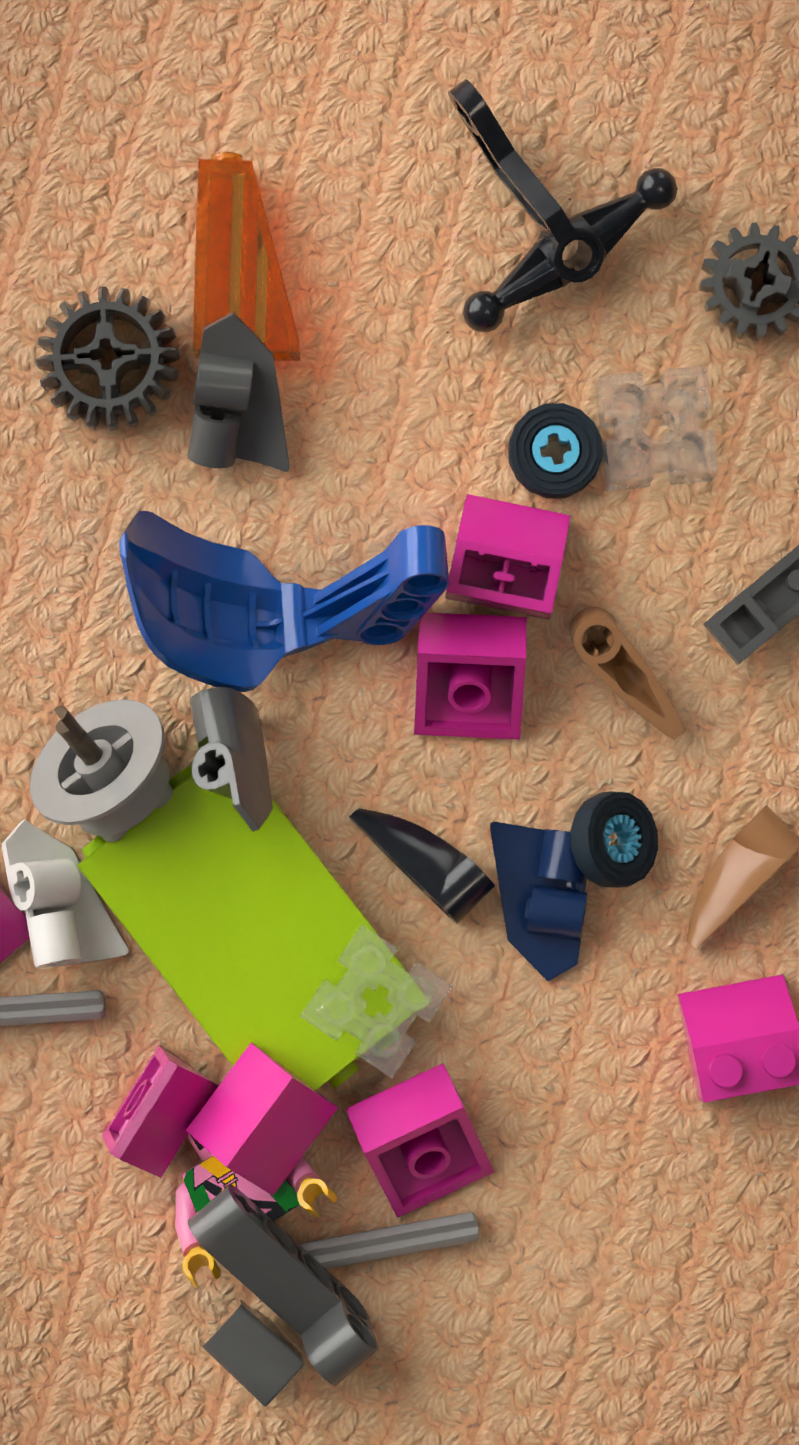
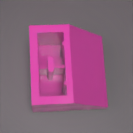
[445,494,571,620]

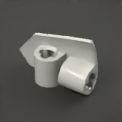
[2,820,129,969]

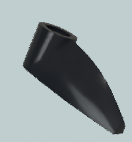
[349,808,495,924]

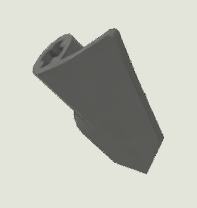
[187,311,290,472]
[190,687,273,832]

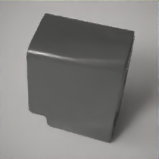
[201,1300,304,1406]

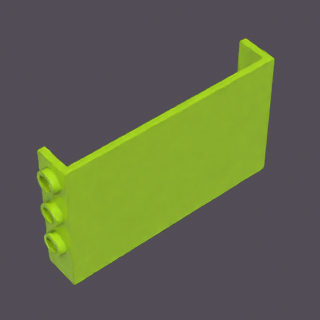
[77,765,430,1090]

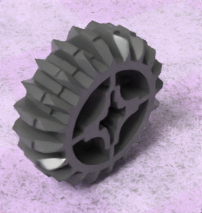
[36,287,180,431]

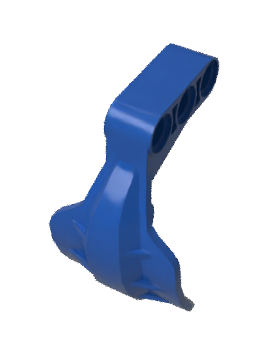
[119,511,449,692]

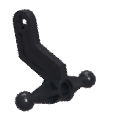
[448,79,678,332]

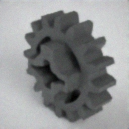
[699,222,799,341]

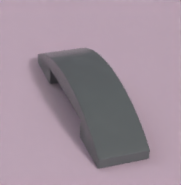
[703,545,799,665]

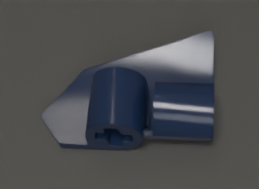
[490,822,587,981]

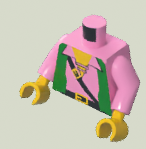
[175,1134,337,1287]

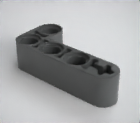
[188,1185,378,1386]

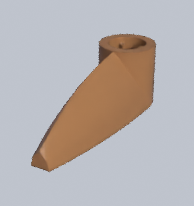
[570,607,686,740]
[686,805,799,950]

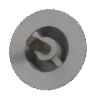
[30,700,173,842]

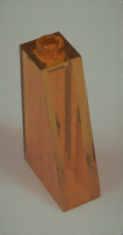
[192,152,301,361]

